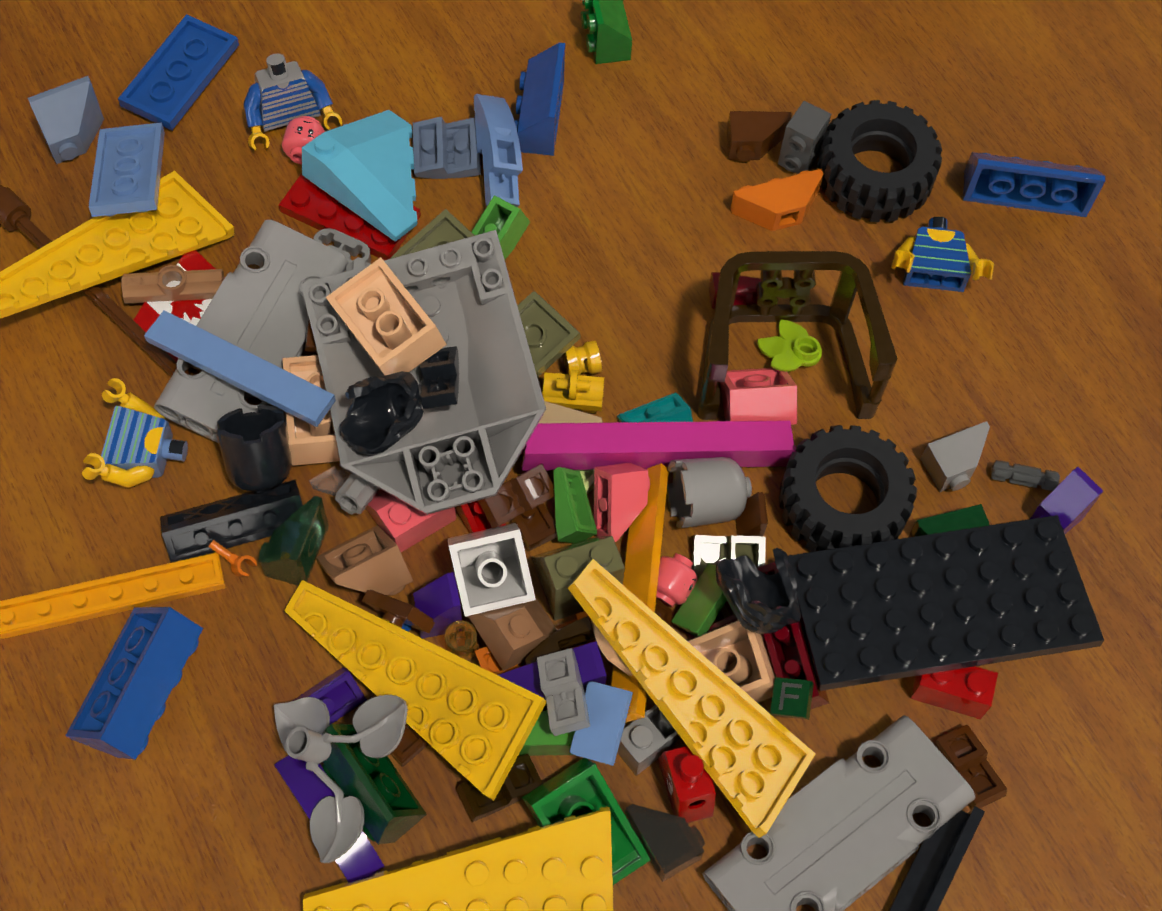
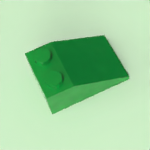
[522,758,651,885]

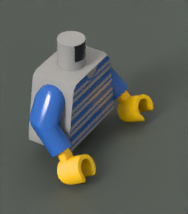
[244,54,342,150]

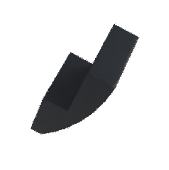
[420,346,459,409]

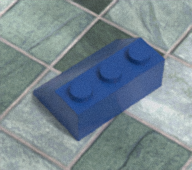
[514,43,565,156]

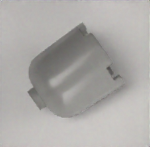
[667,457,752,528]

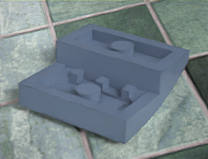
[413,117,481,179]

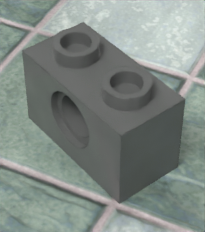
[778,101,831,174]

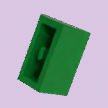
[581,0,632,64]

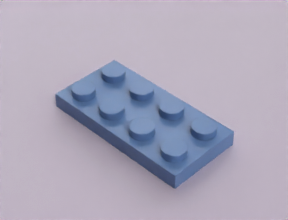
[89,122,165,217]

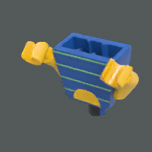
[891,217,994,292]

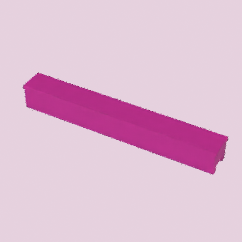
[522,421,797,471]

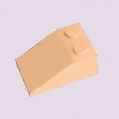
[326,257,447,376]
[282,355,340,466]
[688,621,776,703]

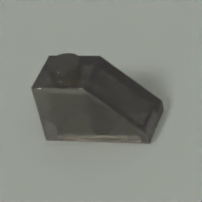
[625,804,705,882]

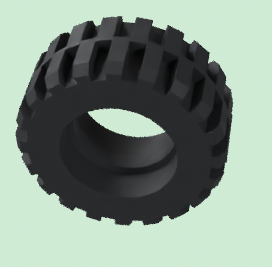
[817,100,942,222]
[779,425,917,552]

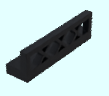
[160,479,309,563]
[888,806,985,911]

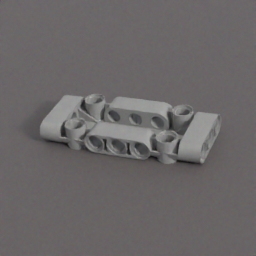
[154,220,348,443]
[702,715,976,911]

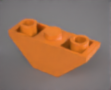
[730,168,824,231]

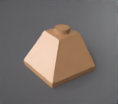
[316,525,413,595]
[468,597,558,671]

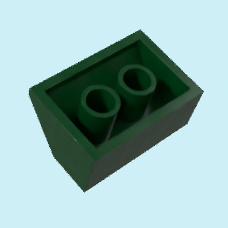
[322,724,427,844]

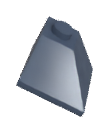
[27,76,104,164]

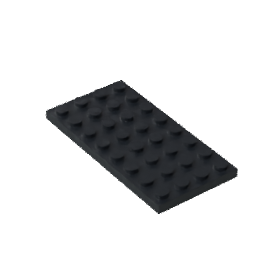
[788,515,1104,691]

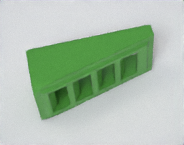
[554,467,597,543]

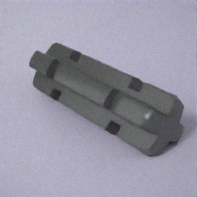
[991,460,1060,491]

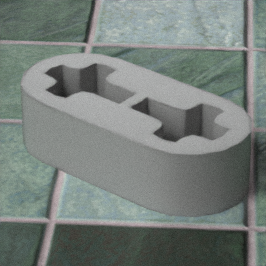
[314,228,371,270]

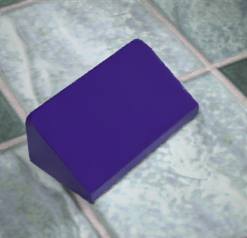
[292,667,367,725]

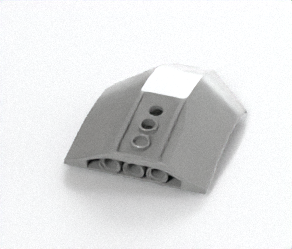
[301,230,546,514]

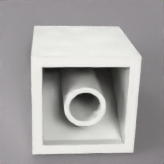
[448,523,536,617]

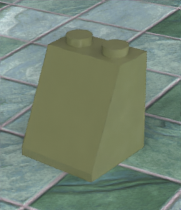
[532,536,625,621]

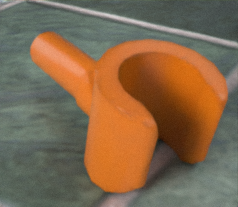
[208,540,257,577]

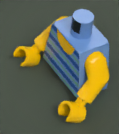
[82,378,188,488]

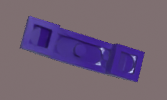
[274,755,385,883]

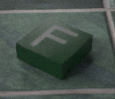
[770,677,814,720]

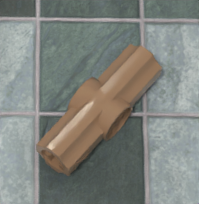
[121,265,224,304]

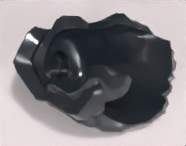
[339,371,424,454]
[716,548,801,634]

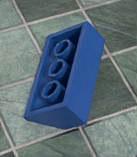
[963,152,1105,217]
[65,607,203,760]

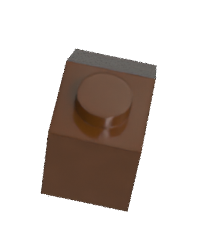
[727,111,792,161]

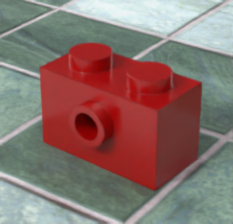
[911,666,998,719]

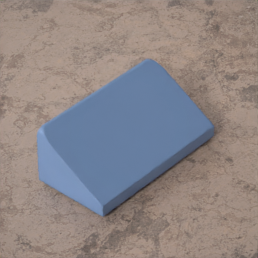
[570,681,633,766]

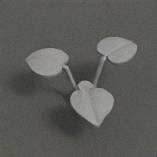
[274,695,408,863]

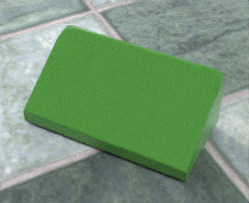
[671,563,727,637]

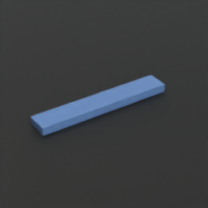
[144,310,336,427]

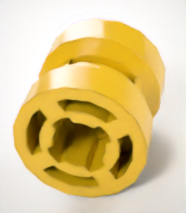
[563,340,602,375]

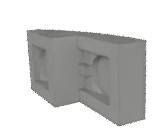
[537,648,590,736]

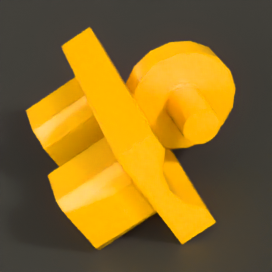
[542,370,604,413]

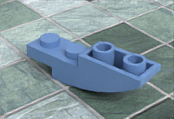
[474,94,523,207]

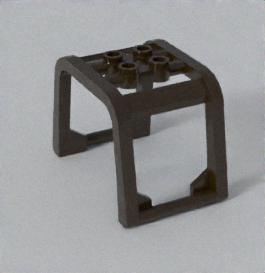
[698,251,897,420]

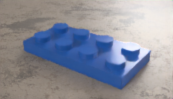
[118,14,239,130]

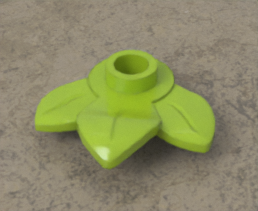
[757,319,822,372]

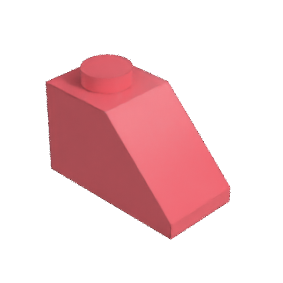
[594,463,650,542]

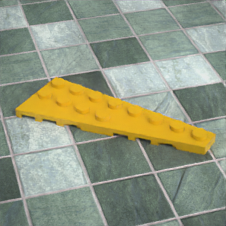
[0,170,234,319]
[568,559,816,838]
[284,580,546,801]
[303,807,613,911]

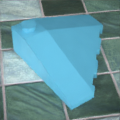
[302,110,417,242]

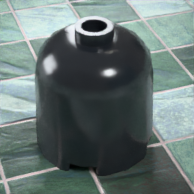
[216,405,292,493]

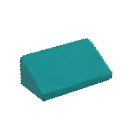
[617,393,693,423]

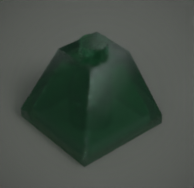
[258,496,329,586]

